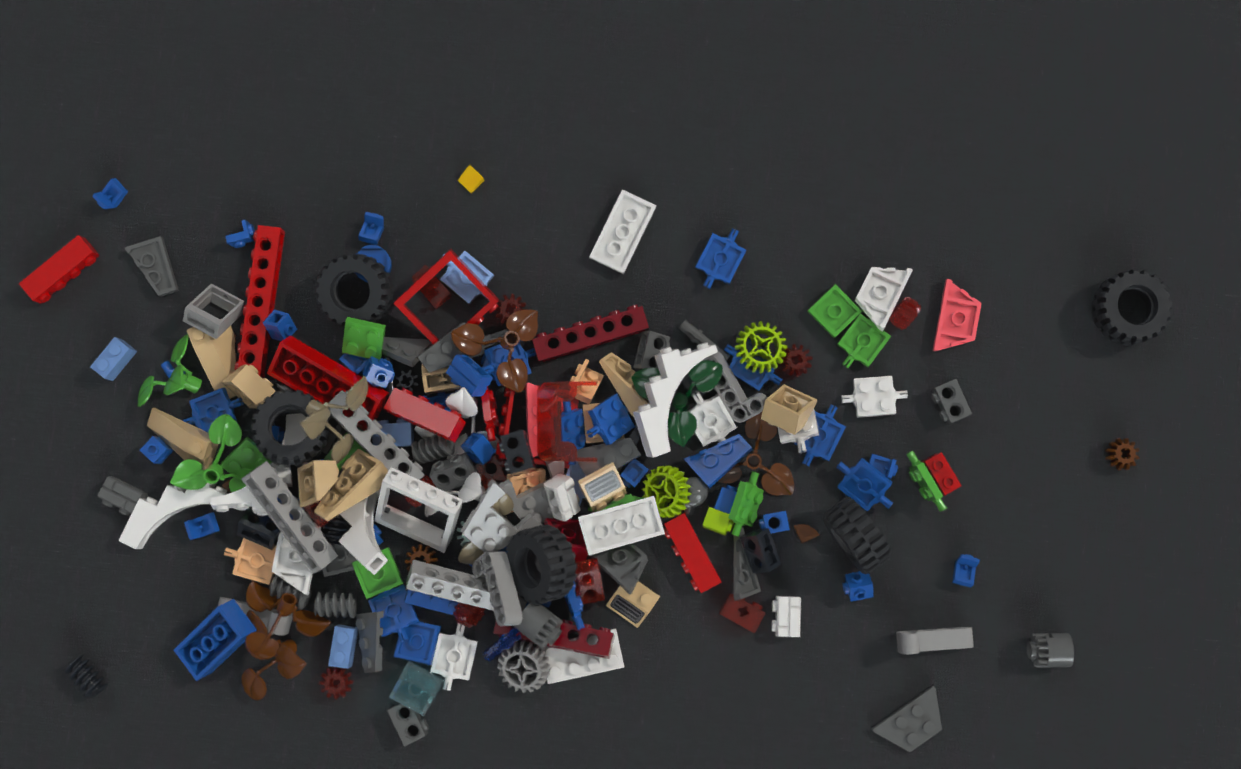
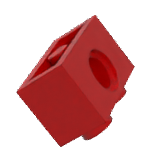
[922,452,962,496]

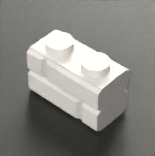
[543,473,581,521]
[771,596,801,637]

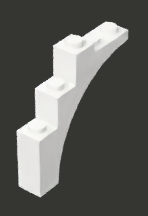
[633,342,718,458]
[211,414,307,516]
[339,450,393,575]
[119,482,246,549]

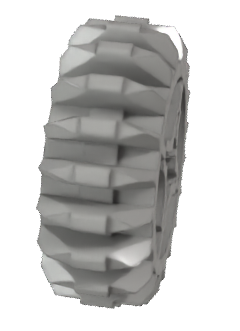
[497,640,550,693]

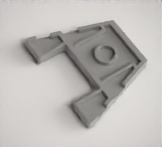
[498,455,564,524]
[461,479,542,553]

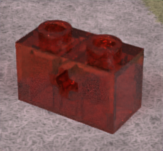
[719,593,765,634]

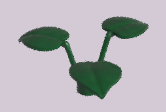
[632,360,723,447]

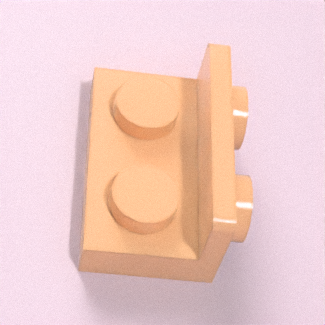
[568,359,604,404]

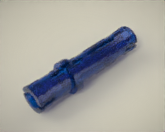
[483,628,521,661]

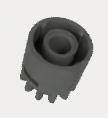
[514,602,563,649]
[1027,633,1074,667]

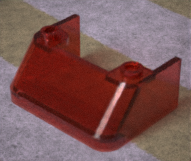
[537,381,597,462]

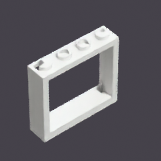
[374,467,463,553]

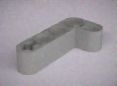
[703,352,768,423]
[472,551,523,626]
[218,597,293,635]
[896,627,974,654]

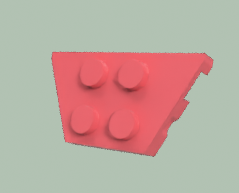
[933,279,982,351]
[526,383,563,458]

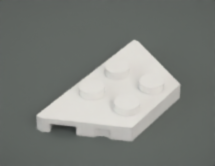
[855,267,913,332]
[272,520,322,595]

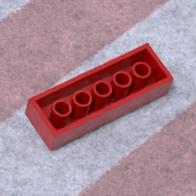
[267,336,389,431]

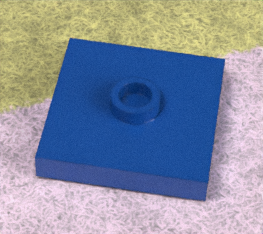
[394,622,441,665]

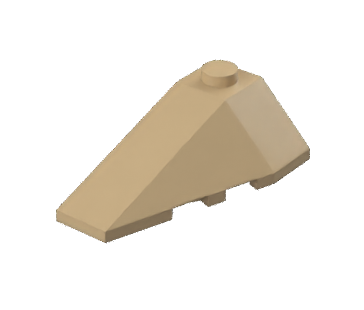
[187,319,237,399]
[599,352,672,417]
[147,408,218,470]
[314,449,388,521]

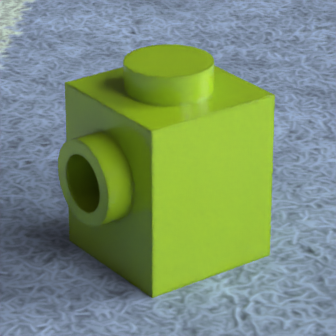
[703,507,734,536]

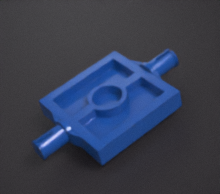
[695,228,746,289]
[724,339,783,391]
[481,342,536,386]
[183,388,244,433]
[587,393,635,445]
[554,399,586,465]
[794,404,846,466]
[836,458,893,511]
[564,581,585,630]
[368,584,419,643]

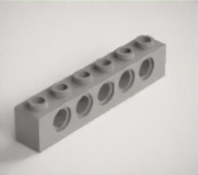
[328,390,424,480]
[241,461,338,573]
[406,560,527,612]

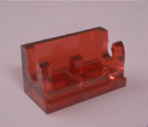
[412,264,452,310]

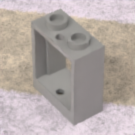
[183,284,244,339]

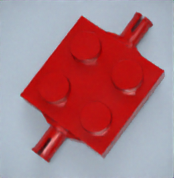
[481,386,500,442]

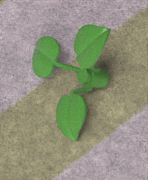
[138,334,202,407]
[170,414,252,492]

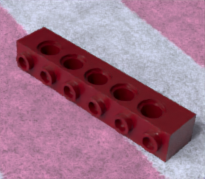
[532,305,649,363]
[493,620,615,659]

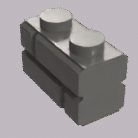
[97,476,148,516]

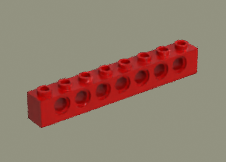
[235,225,285,379]

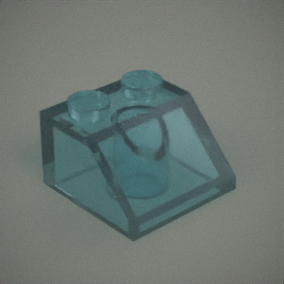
[389,661,445,716]

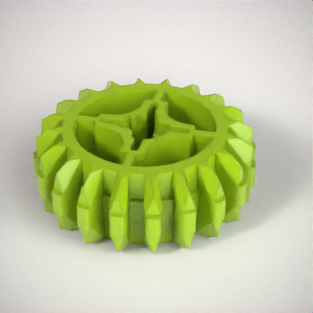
[735,321,787,374]
[641,465,691,518]

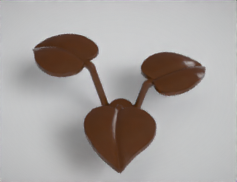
[451,310,538,393]
[717,411,794,496]
[245,580,331,660]
[242,610,307,700]

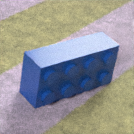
[174,599,257,681]

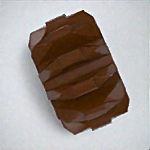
[1105,438,1140,470]
[405,544,438,571]

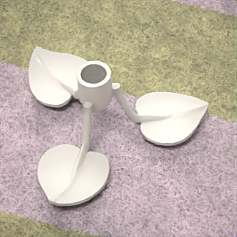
[414,387,500,450]
[425,433,486,517]

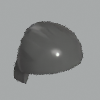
[684,477,708,514]

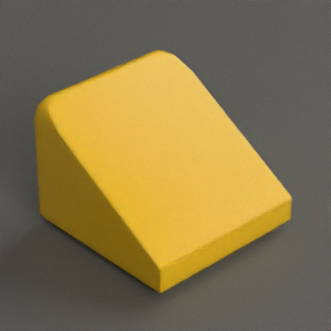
[458,165,484,194]

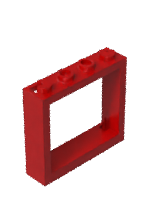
[394,249,499,344]
[495,385,579,469]

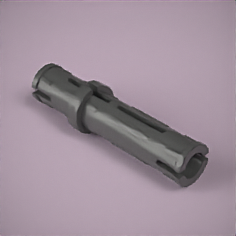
[678,319,730,360]

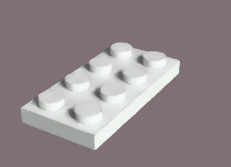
[589,190,656,274]
[578,496,665,555]
[540,628,624,684]

